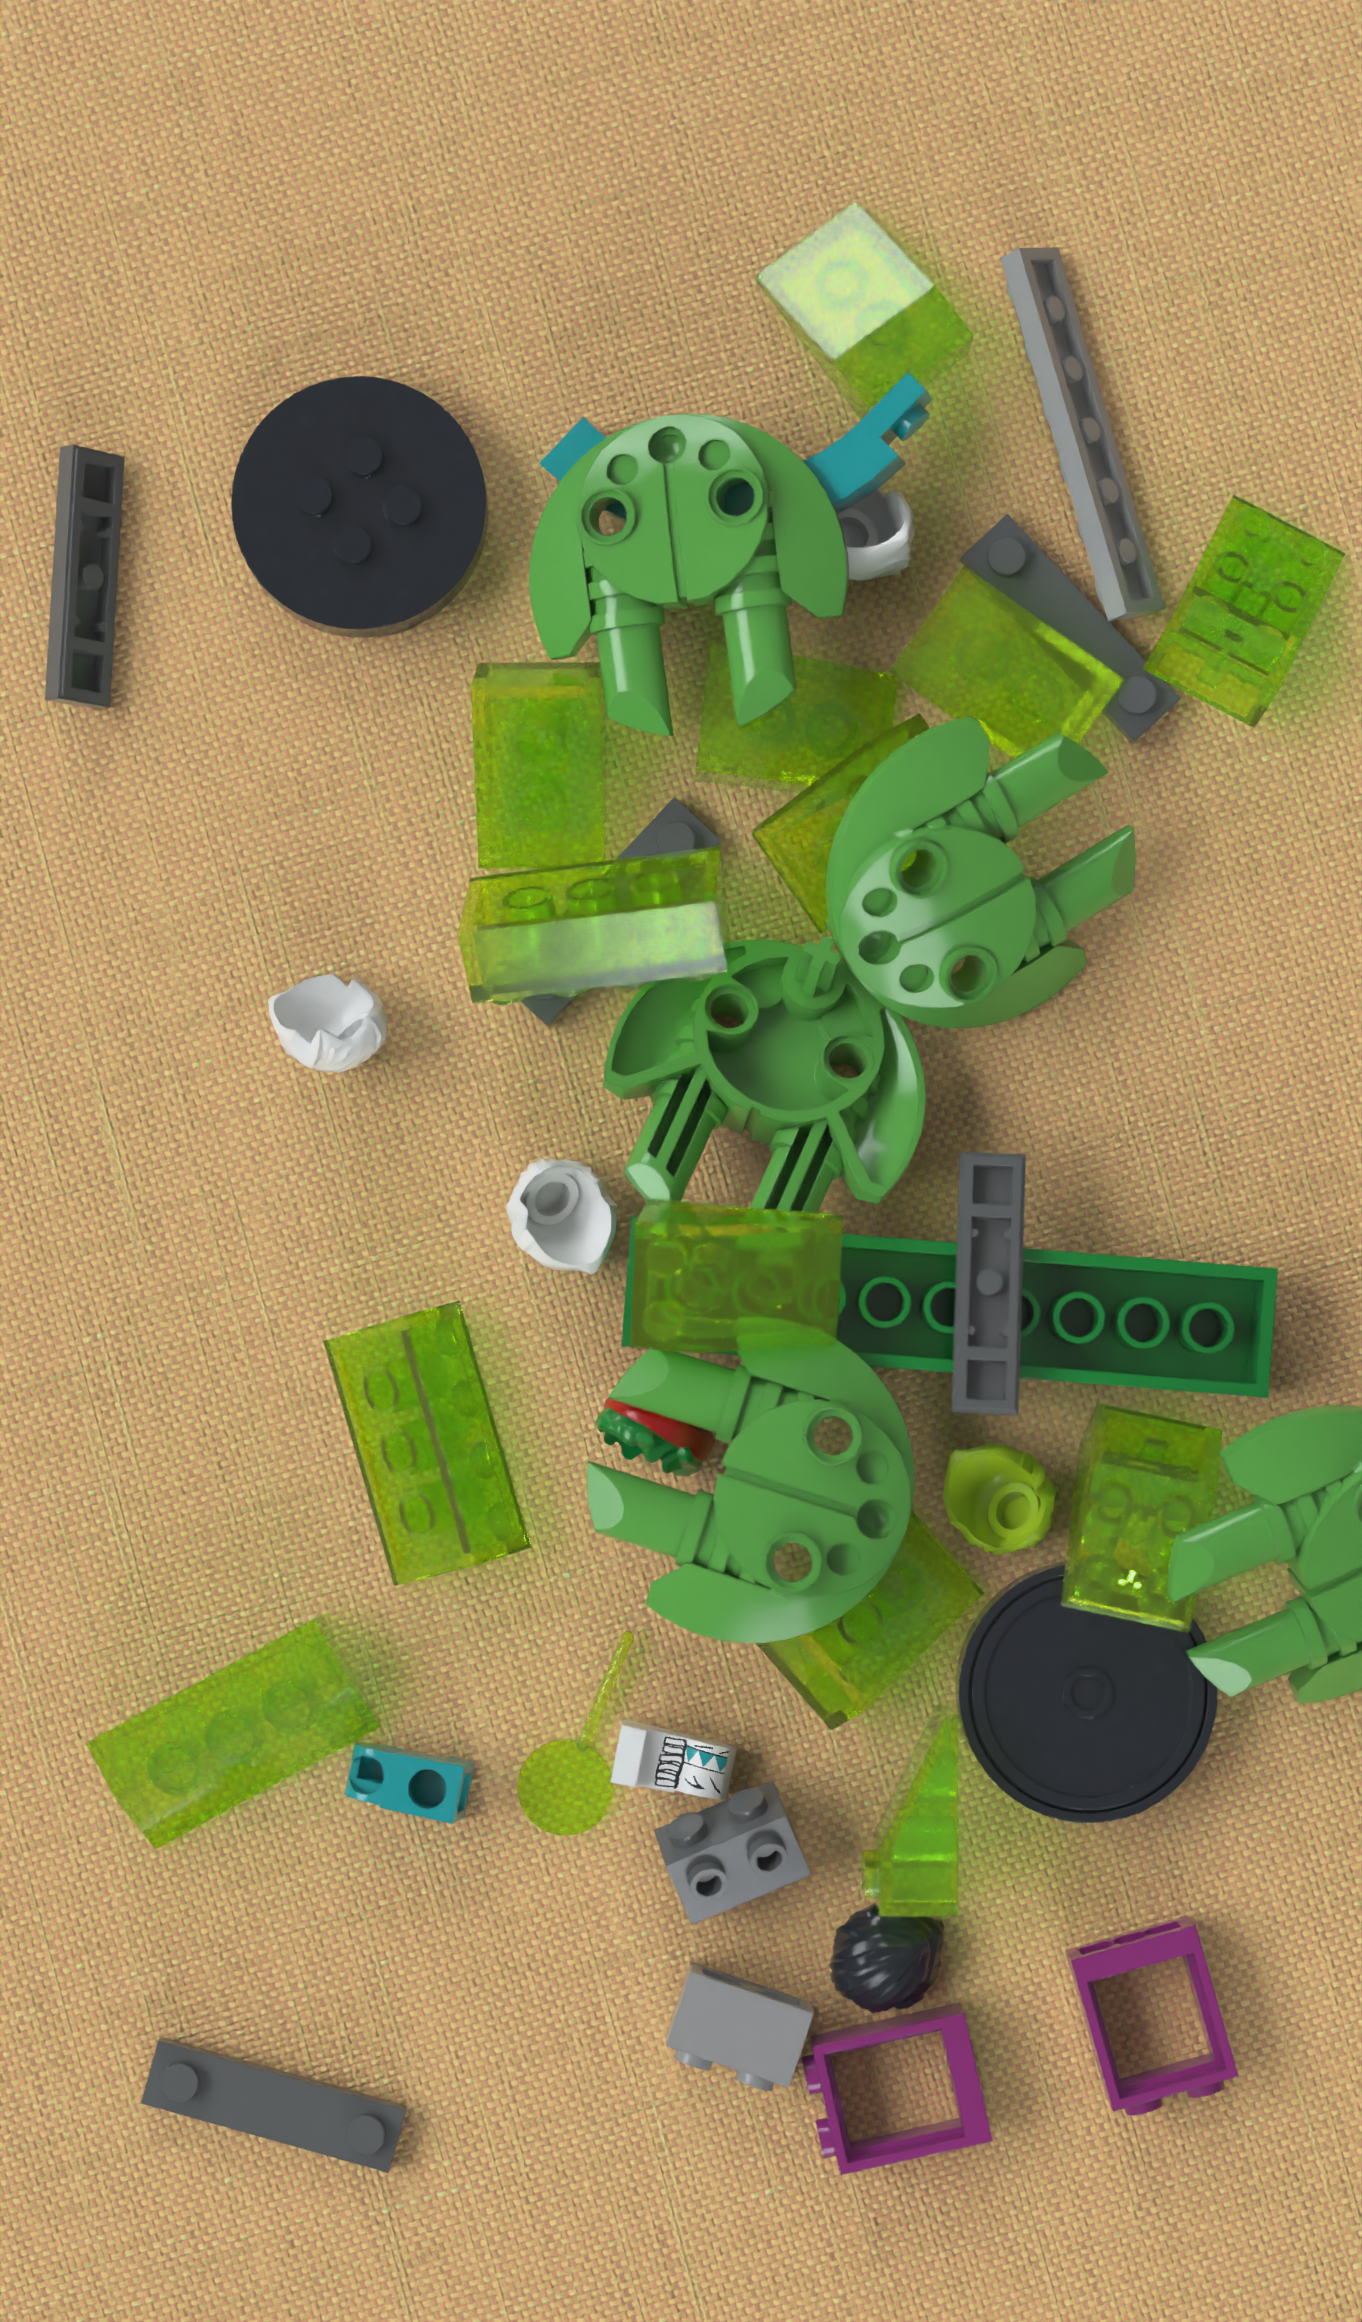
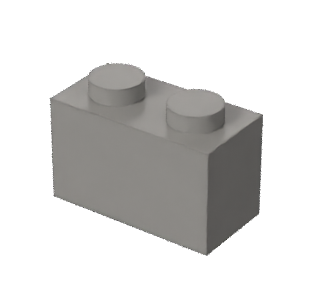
[666,1962,814,2091]

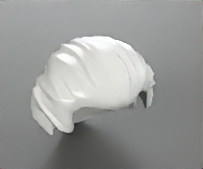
[838,488,915,581]
[268,974,388,1073]
[506,1157,617,1275]

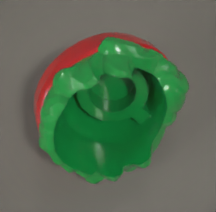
[595,1398,716,1477]

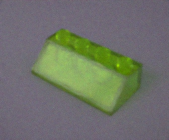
[458,846,730,1005]
[323,1300,531,1586]
[86,1613,382,1849]

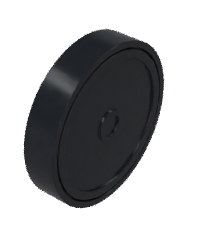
[231,376,489,638]
[955,1560,1217,1823]

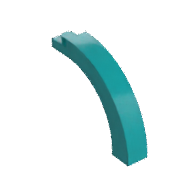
[539,372,933,522]

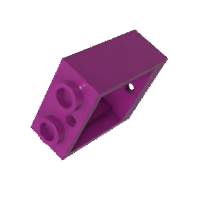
[1065,1916,1238,2116]
[801,2002,993,2175]

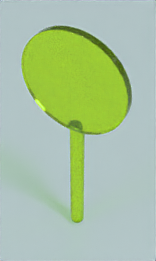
[517,1631,634,1835]

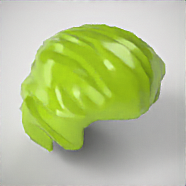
[943,1443,1056,1555]

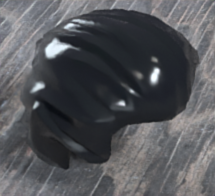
[829,1901,945,2013]

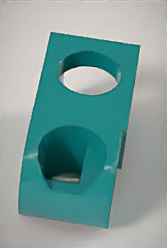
[344,1742,476,1824]

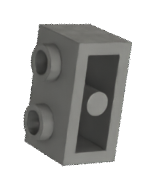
[654,1781,811,1925]

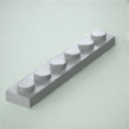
[1000,247,1165,621]

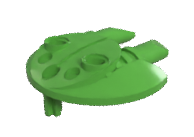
[529,413,849,736]
[825,716,1136,1028]
[603,936,926,1251]
[587,1315,915,1643]
[1167,1405,1362,1704]

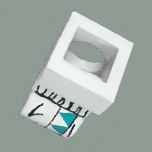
[611,1719,737,1799]

